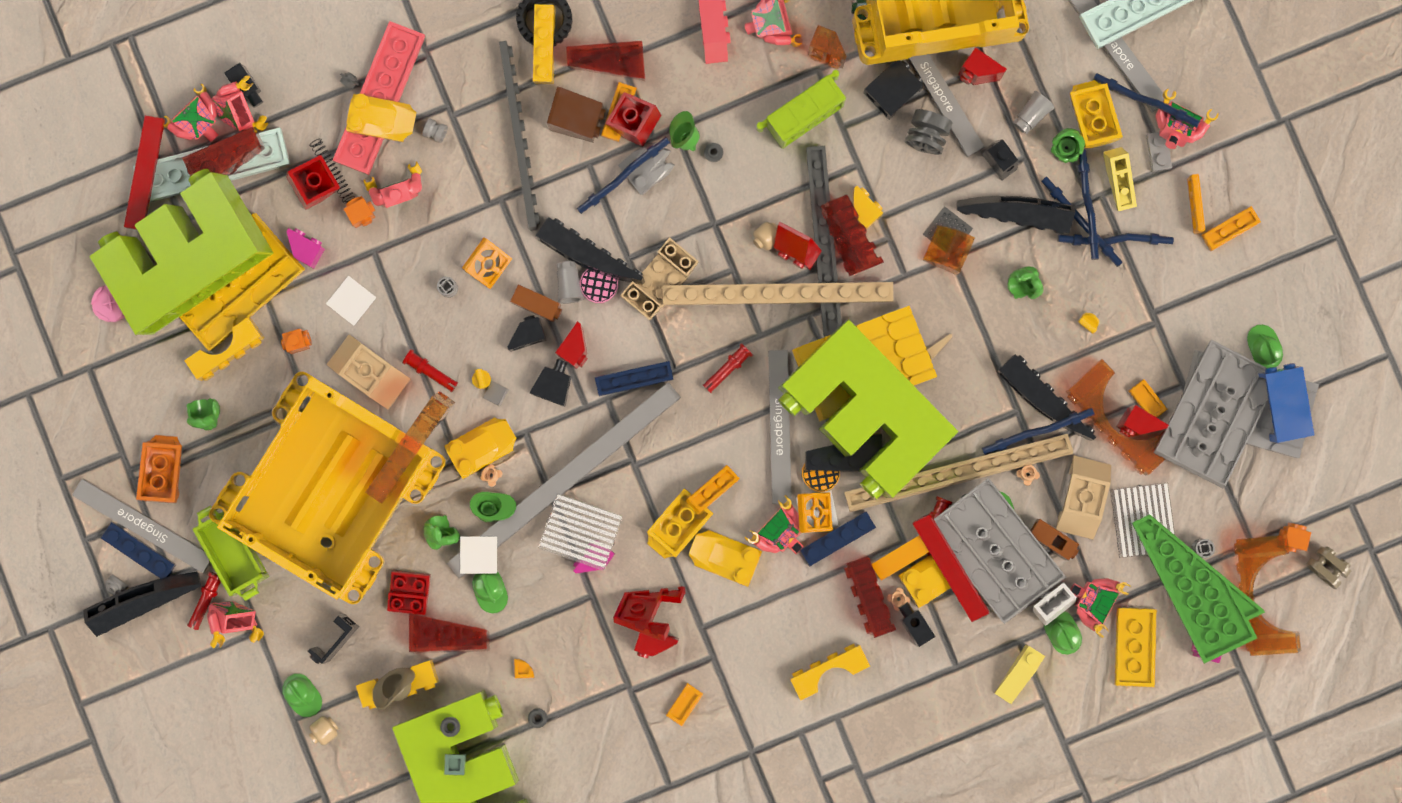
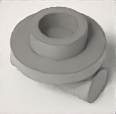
[105,574,128,595]

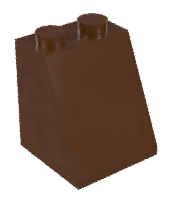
[547,86,606,143]

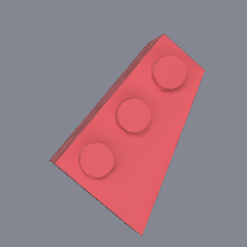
[698,0,731,64]

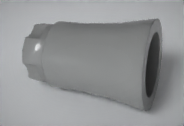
[1013,91,1055,135]
[557,261,584,304]

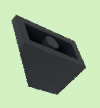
[507,315,547,352]

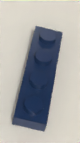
[595,361,674,397]
[800,511,876,567]
[101,522,176,579]

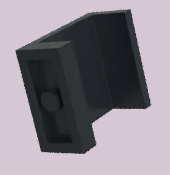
[863,60,924,120]
[307,614,360,664]

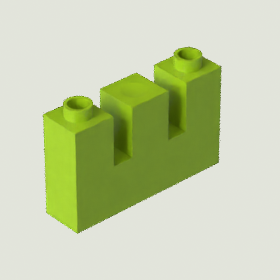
[89,169,273,335]
[778,320,959,500]
[392,690,528,803]

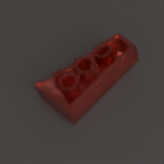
[566,41,646,81]
[182,127,265,177]
[821,195,884,276]
[844,556,896,638]
[409,613,490,654]

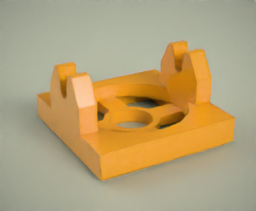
[462,237,512,289]
[797,492,833,533]

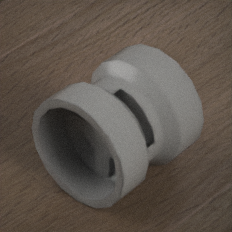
[423,119,448,143]
[437,277,458,298]
[1191,539,1215,558]

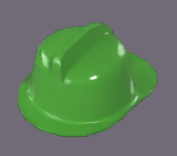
[669,111,700,151]
[1247,324,1283,368]
[470,492,516,522]
[472,572,508,613]
[1044,611,1082,655]
[282,674,322,717]

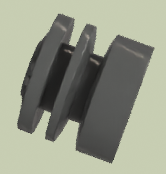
[904,109,953,155]

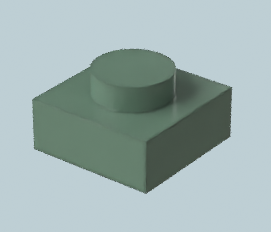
[444,754,466,775]

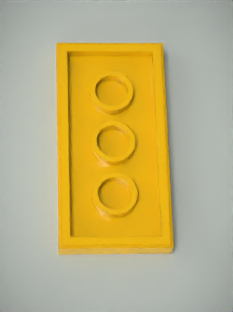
[1115,608,1157,687]

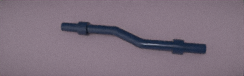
[1093,73,1200,128]
[577,137,670,214]
[1078,149,1100,260]
[1041,176,1123,267]
[1057,233,1174,246]
[982,408,1095,455]

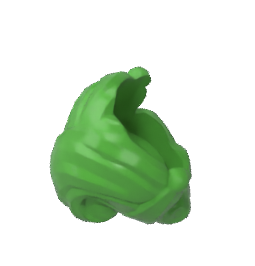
[1051,128,1085,163]
[1007,266,1044,299]
[186,398,220,431]
[423,515,460,550]

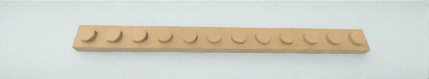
[663,282,893,306]
[844,434,1073,512]

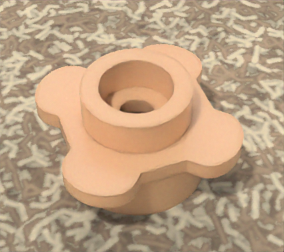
[480,464,503,487]
[1016,465,1040,486]
[887,588,910,611]

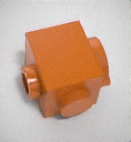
[344,196,376,228]
[281,329,312,354]
[1278,522,1311,553]

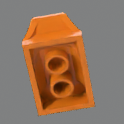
[136,435,182,503]

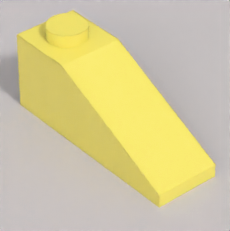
[1103,147,1137,211]
[995,645,1045,704]

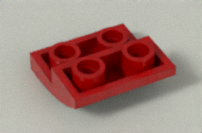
[387,570,431,615]

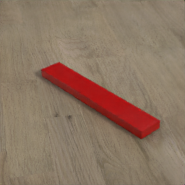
[124,115,165,230]
[912,513,989,622]

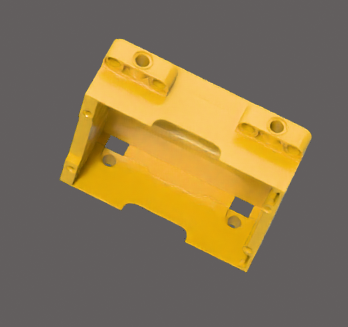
[852,0,1029,65]
[209,372,446,604]

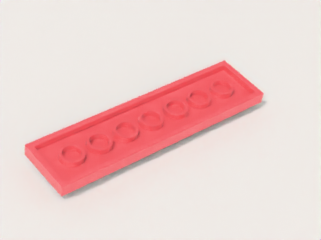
[333,21,426,175]

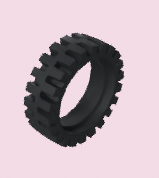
[516,0,573,47]

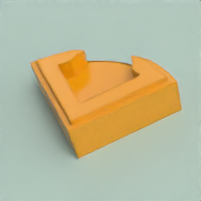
[514,659,535,679]

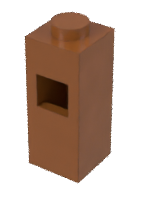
[510,284,562,322]
[1030,519,1079,561]

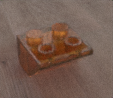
[808,25,847,69]
[923,225,975,275]

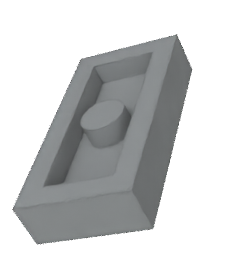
[1146,132,1172,172]

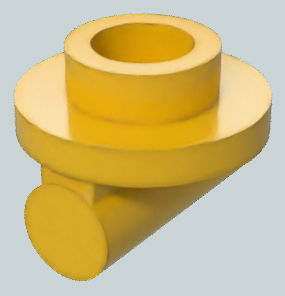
[1078,313,1099,334]
[472,369,491,389]

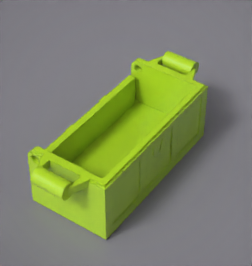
[756,70,846,149]
[192,505,270,601]

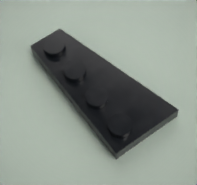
[805,433,882,472]

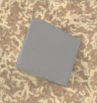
[483,381,509,406]

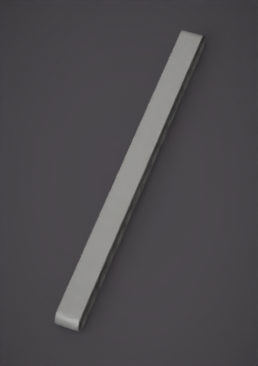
[447,383,681,579]

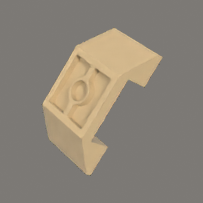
[620,237,699,321]
[327,334,411,409]
[1056,455,1111,540]

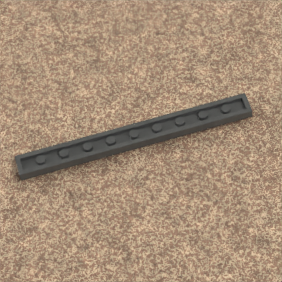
[499,41,540,231]
[806,145,842,337]

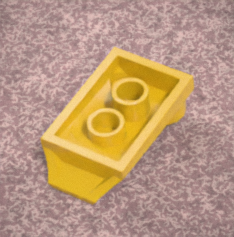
[1070,80,1123,148]
[346,94,417,142]
[444,417,517,479]
[647,488,714,559]
[688,530,762,587]
[898,554,951,608]

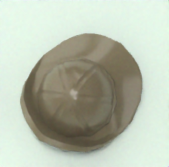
[373,668,415,710]

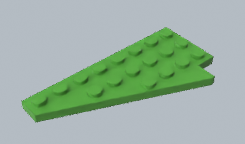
[1132,514,1265,664]

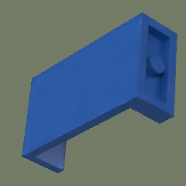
[1258,363,1315,443]

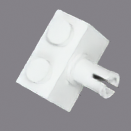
[1033,583,1076,626]

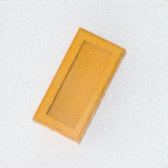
[1128,379,1168,417]
[666,683,703,726]

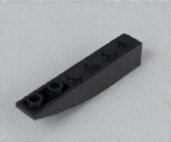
[957,196,1075,234]
[536,217,645,285]
[996,354,1096,441]
[83,571,201,637]

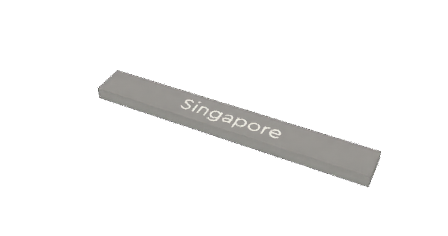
[1068,0,1164,113]
[908,54,984,157]
[768,350,792,504]
[72,479,211,573]

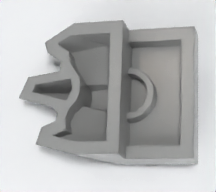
[618,143,675,195]

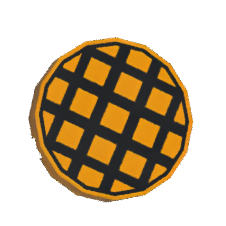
[802,463,840,492]

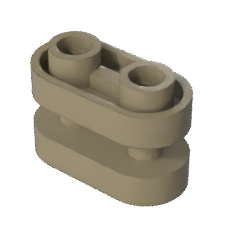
[1306,546,1352,589]

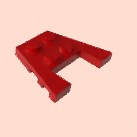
[613,586,686,641]

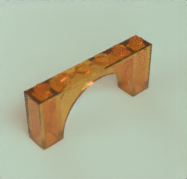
[1066,359,1165,475]
[365,391,455,504]
[1234,534,1301,656]

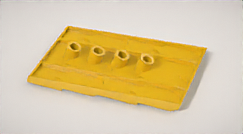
[179,213,305,351]
[792,305,937,422]

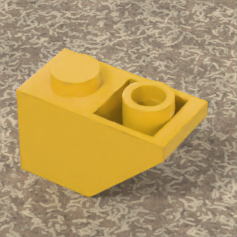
[852,186,883,231]

